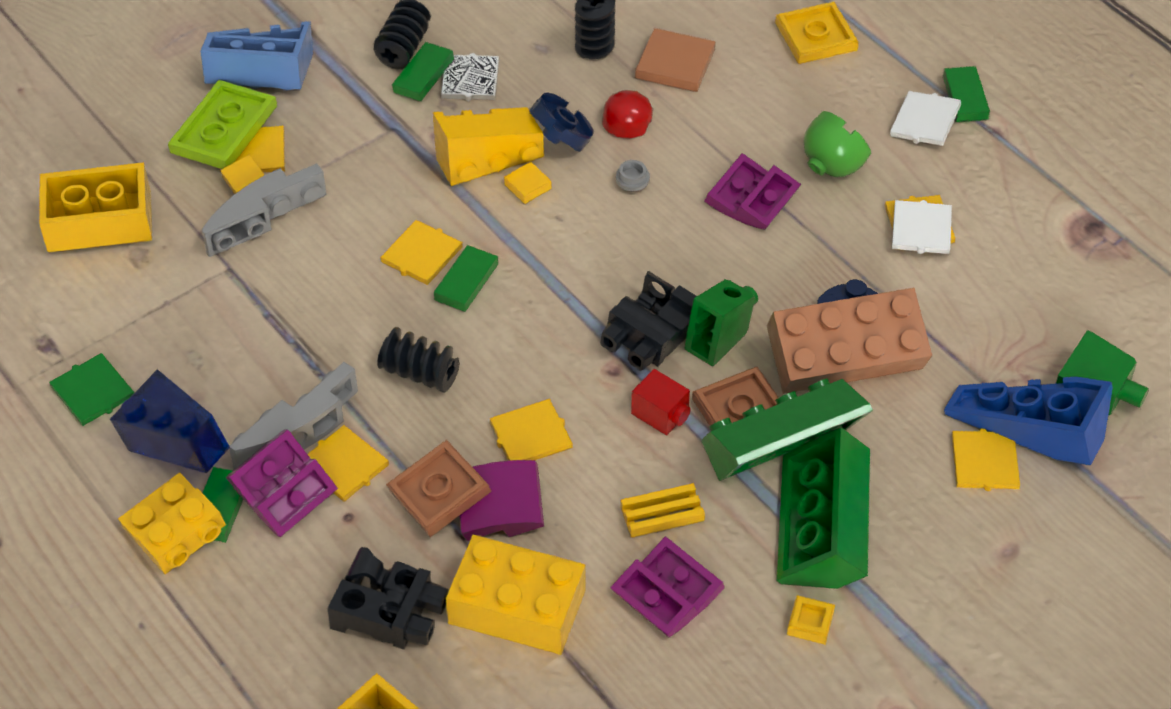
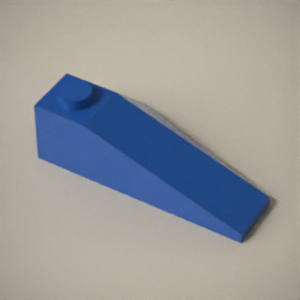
[944,377,1113,466]

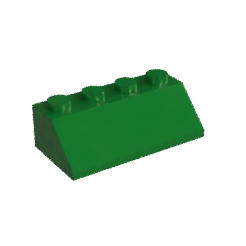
[701,378,873,481]
[777,427,870,589]

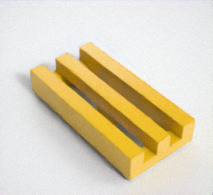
[620,483,705,538]

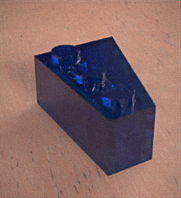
[110,369,230,473]

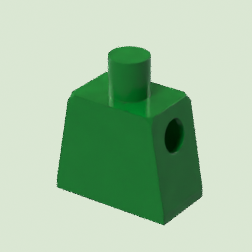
[684,279,758,367]
[1056,330,1149,415]

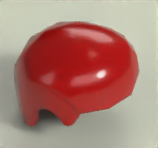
[602,90,653,139]

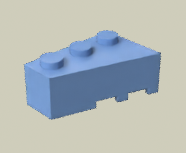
[200,21,313,90]

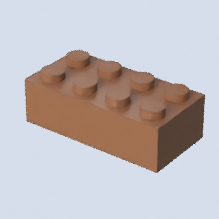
[767,287,932,394]

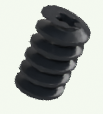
[373,0,431,69]
[575,0,615,59]
[377,327,460,393]

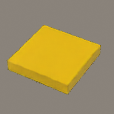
[775,1,859,64]

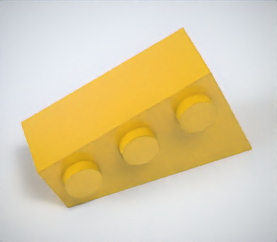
[432,107,544,186]

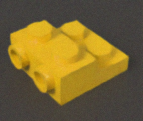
[118,472,226,574]

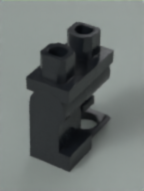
[600,271,696,371]
[328,547,449,650]

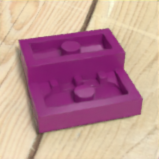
[704,153,801,230]
[226,429,338,537]
[460,460,544,541]
[610,536,725,637]

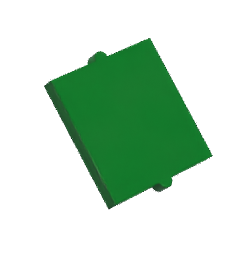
[49,353,135,426]

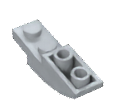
[202,164,327,257]
[229,362,358,469]

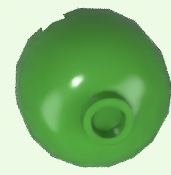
[803,111,871,177]

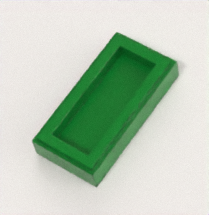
[392,42,454,101]
[943,66,990,122]
[434,245,498,312]
[202,467,244,543]

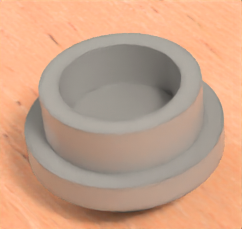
[616,160,650,191]

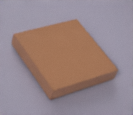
[635,28,716,92]
[692,366,779,426]
[386,440,492,537]

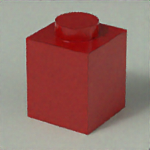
[631,369,691,436]

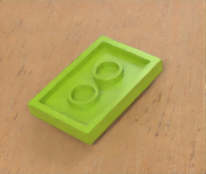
[168,80,277,169]

